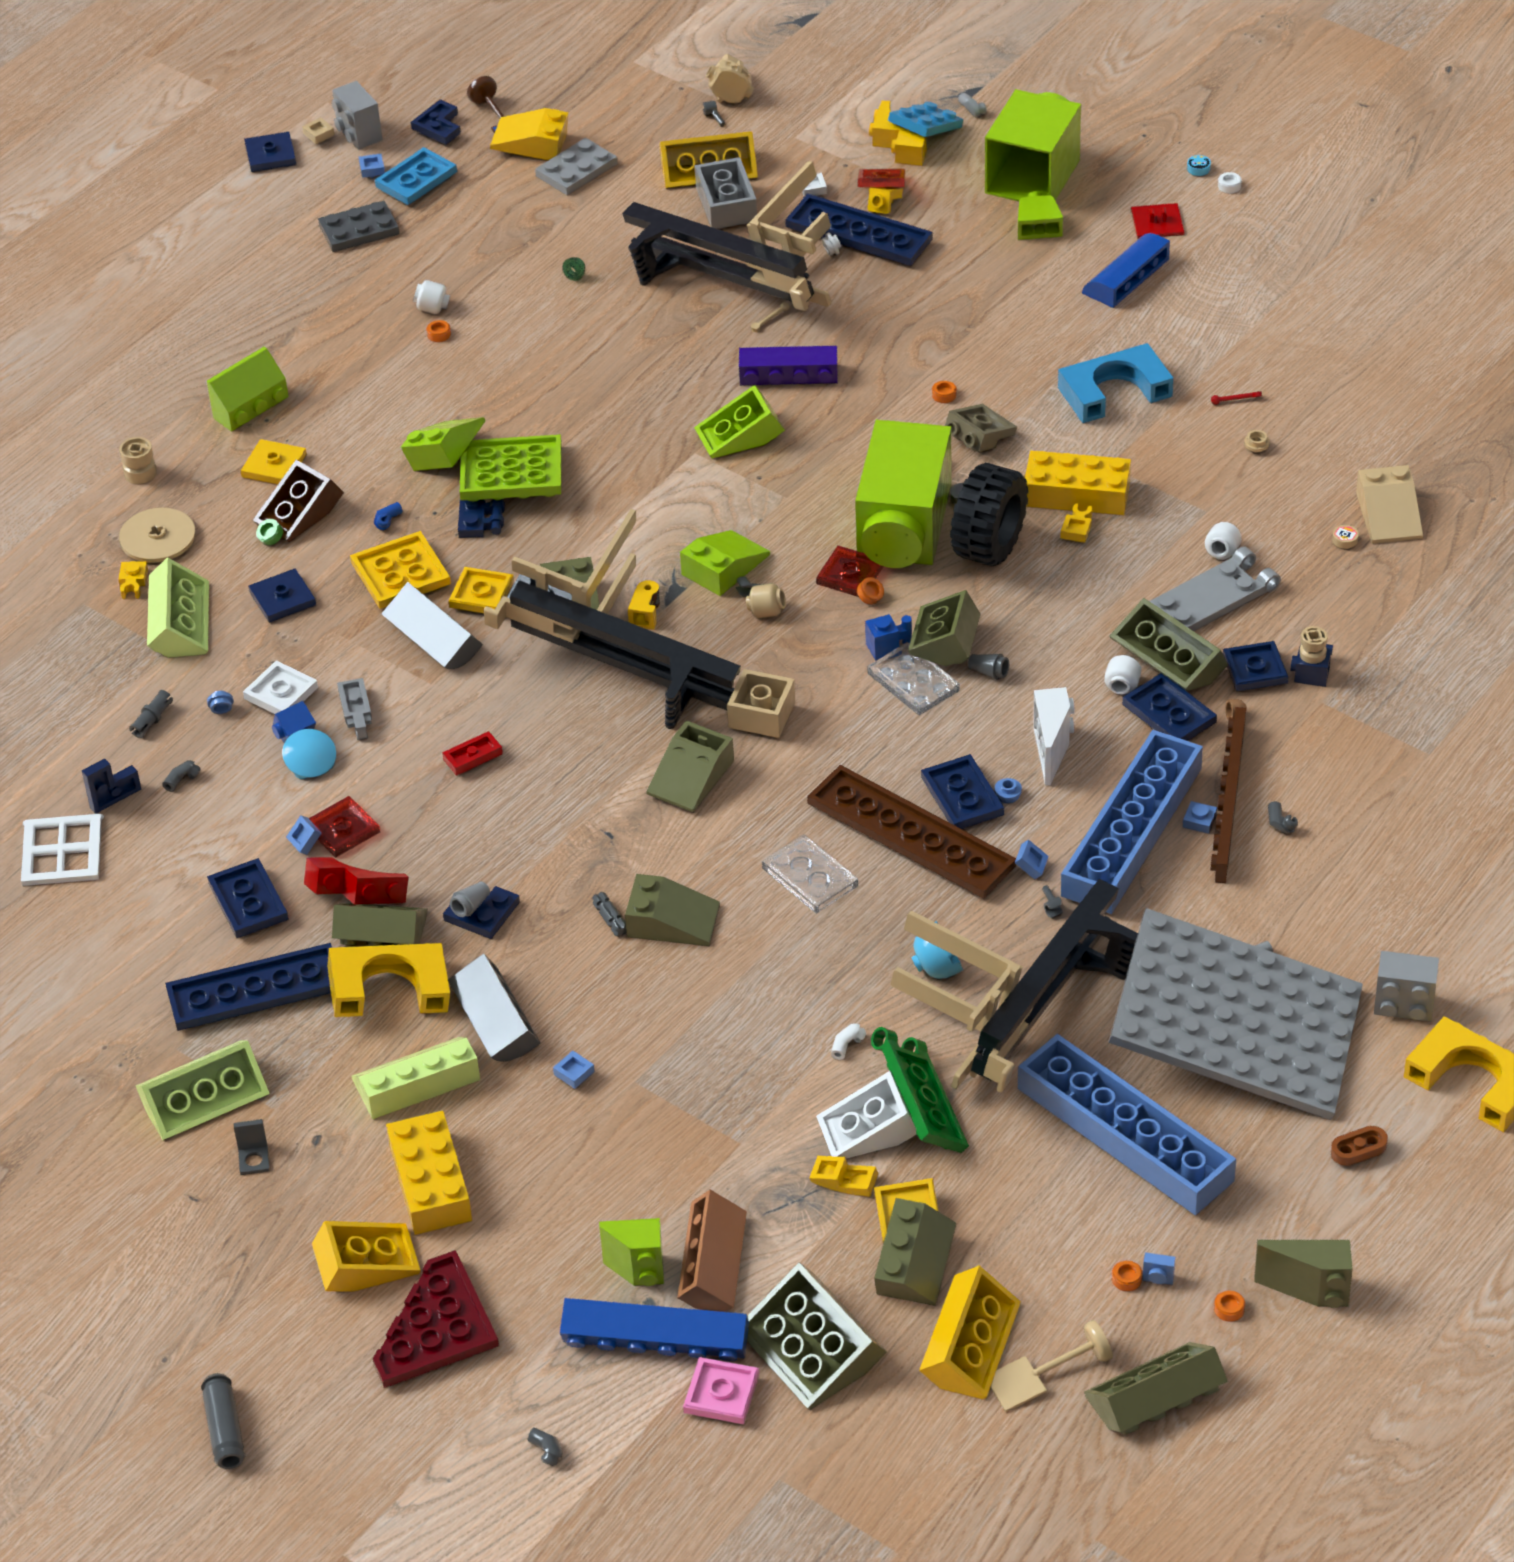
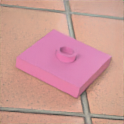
[683,1357,759,1424]

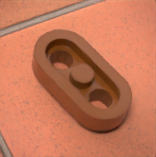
[1331,1126,1388,1166]

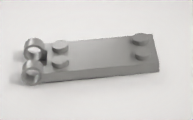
[1150,546,1281,631]

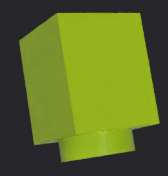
[985,89,1081,201]

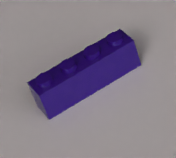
[739,346,838,385]

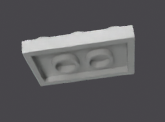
[535,138,618,195]

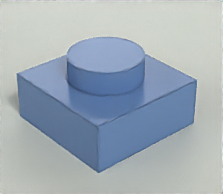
[359,153,385,178]
[1183,801,1217,834]
[286,815,322,855]
[1015,839,1049,880]
[553,1051,595,1089]
[1142,1253,1175,1285]

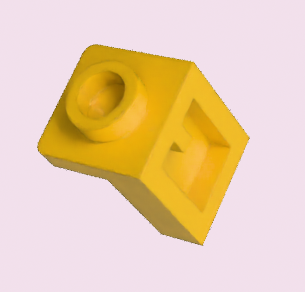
[868,187,903,214]

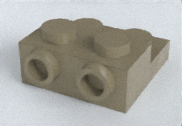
[945,404,1017,452]

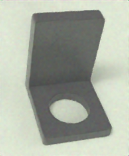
[233,1119,270,1175]

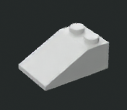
[1033,687,1074,786]
[817,1071,916,1159]

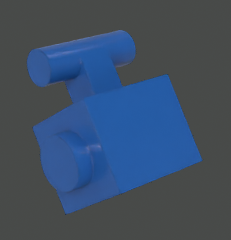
[865,614,912,661]
[272,701,316,743]

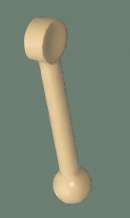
[751,302,790,332]

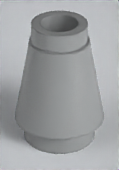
[450,881,490,917]

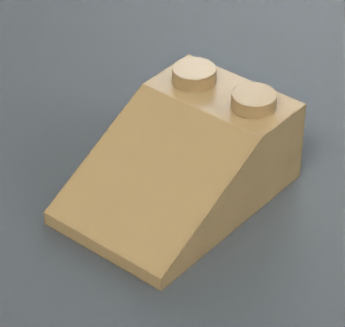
[1356,465,1423,544]

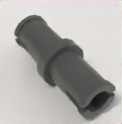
[129,690,173,738]

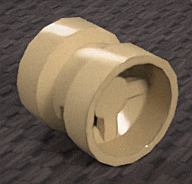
[1299,626,1328,664]

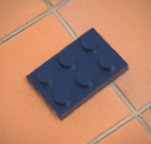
[1122,673,1217,741]
[921,754,1004,829]
[207,858,289,939]

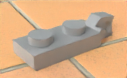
[337,678,372,740]

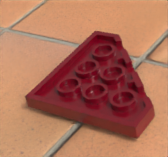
[372,1250,499,1388]

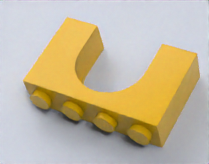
[327,943,450,1017]
[1404,1016,1514,1133]

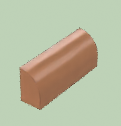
[677,1189,747,1312]

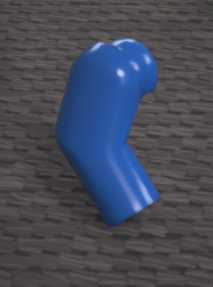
[374,502,403,530]

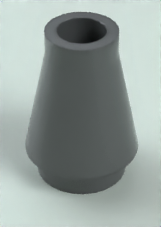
[968,654,1010,680]

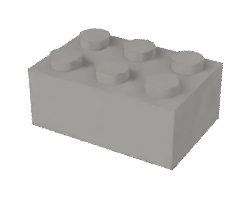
[695,157,757,229]

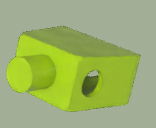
[1018,191,1063,240]

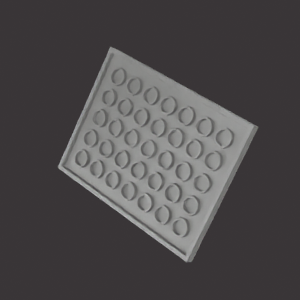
[1108,908,1363,1120]

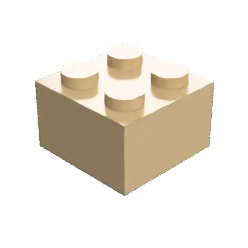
[727,669,796,738]

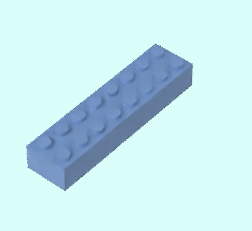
[1061,730,1203,914]
[1018,1034,1236,1216]

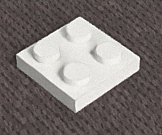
[243,661,318,714]

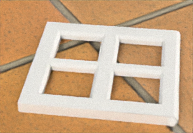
[21,814,104,886]

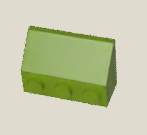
[207,346,289,432]

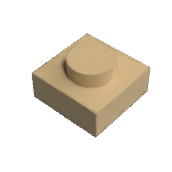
[302,118,335,144]

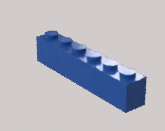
[560,1298,749,1361]

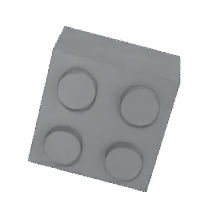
[331,81,382,150]
[1374,951,1439,1022]

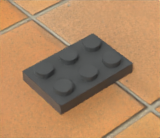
[318,201,400,252]

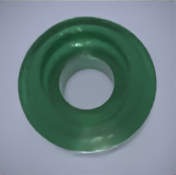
[562,257,586,281]

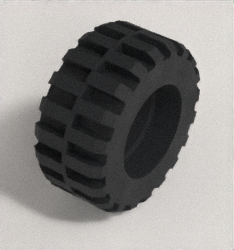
[950,463,1028,566]

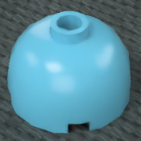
[911,921,964,979]

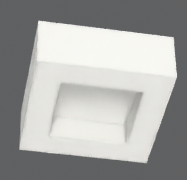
[802,173,827,197]

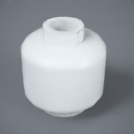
[413,280,450,315]
[1205,522,1241,560]
[1104,655,1141,695]

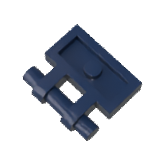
[458,499,505,538]

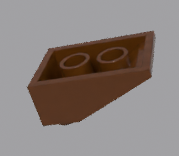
[252,460,344,542]

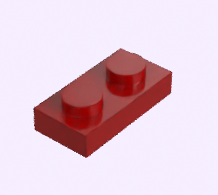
[442,731,503,776]

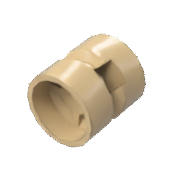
[119,437,157,484]

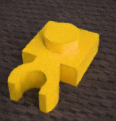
[1060,503,1092,543]
[118,561,148,599]

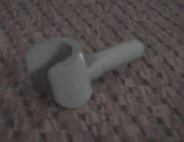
[703,101,725,127]
[736,576,762,597]
[1042,885,1063,918]

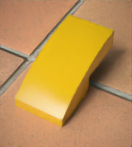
[809,1156,878,1197]

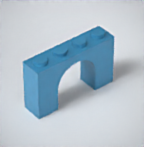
[1058,343,1173,423]

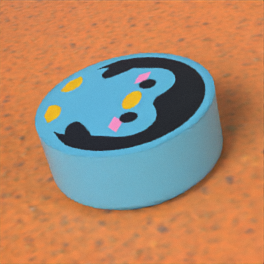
[1187,155,1211,176]

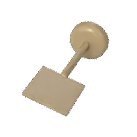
[991,1320,1113,1412]

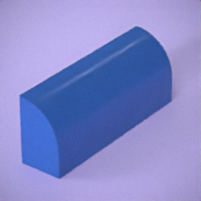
[1082,233,1170,308]

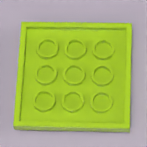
[460,434,562,502]

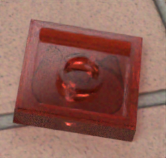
[858,169,905,187]
[816,545,884,597]
[309,796,380,858]

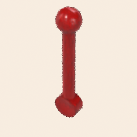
[1211,391,1262,405]

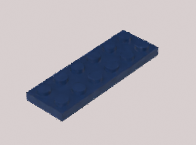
[785,193,933,266]
[165,943,332,1031]

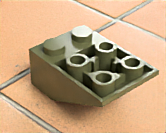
[646,720,734,812]

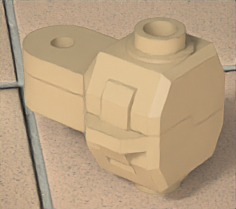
[706,53,754,103]

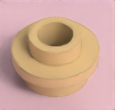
[1244,430,1270,453]

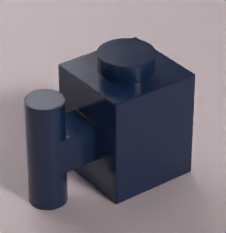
[1290,644,1334,687]

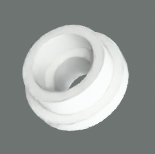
[821,233,842,256]

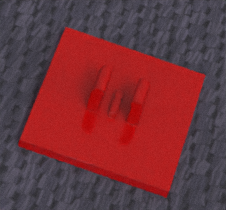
[1131,203,1184,239]

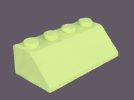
[147,557,209,658]
[352,1037,480,1120]
[136,1040,270,1140]

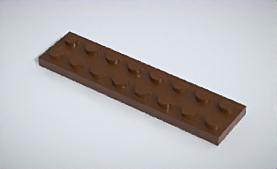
[807,765,1017,899]

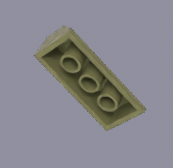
[1109,598,1228,691]
[1084,1342,1228,1434]

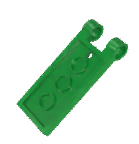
[871,1027,969,1153]

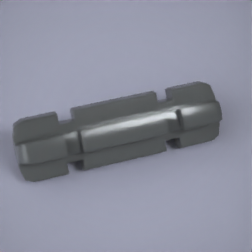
[592,892,627,937]

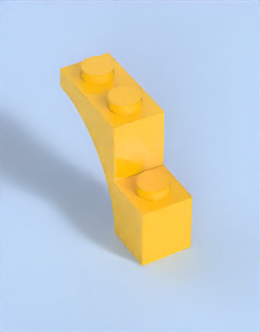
[869,100,927,166]

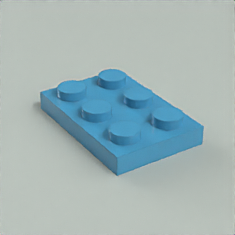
[888,102,964,137]
[375,147,457,205]

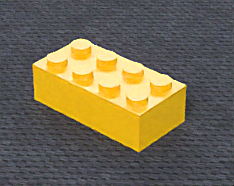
[1025,450,1131,515]
[386,1110,472,1235]

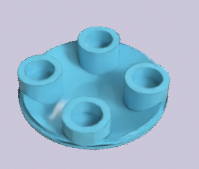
[282,729,336,779]

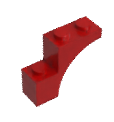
[304,857,409,905]

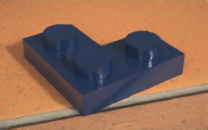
[411,99,461,145]
[81,758,142,814]
[443,886,520,939]

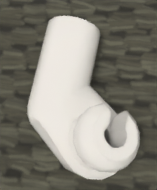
[831,1023,866,1060]

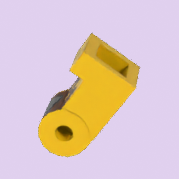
[628,580,660,630]

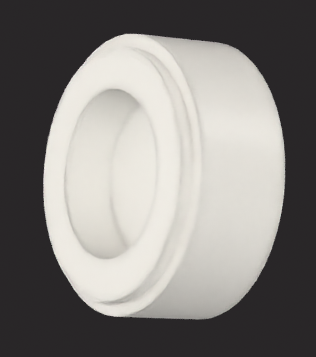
[1218,172,1242,193]

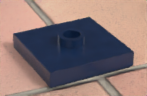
[244,131,296,172]
[248,568,316,623]
[1223,641,1289,692]

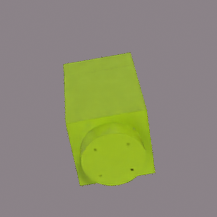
[855,419,952,568]

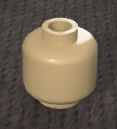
[746,583,786,619]

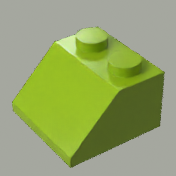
[599,1218,664,1286]

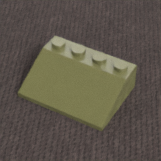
[747,1262,887,1410]

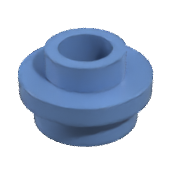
[207,691,234,714]
[994,778,1022,803]

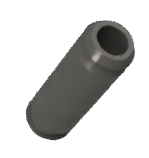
[201,1373,245,1469]

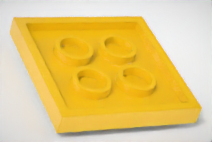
[350,531,451,609]

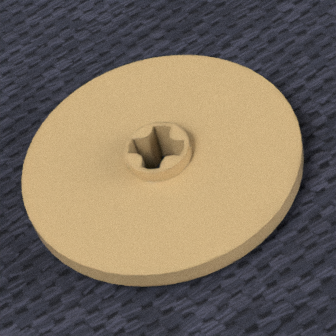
[119,508,196,563]

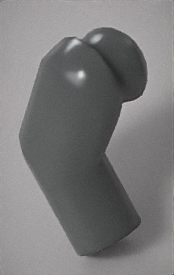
[162,760,201,792]
[1268,801,1298,834]
[528,1427,563,1466]

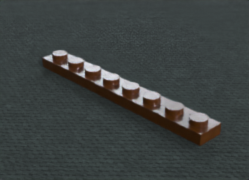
[1210,707,1246,884]

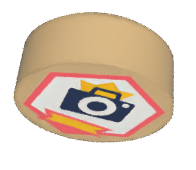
[1332,525,1359,549]

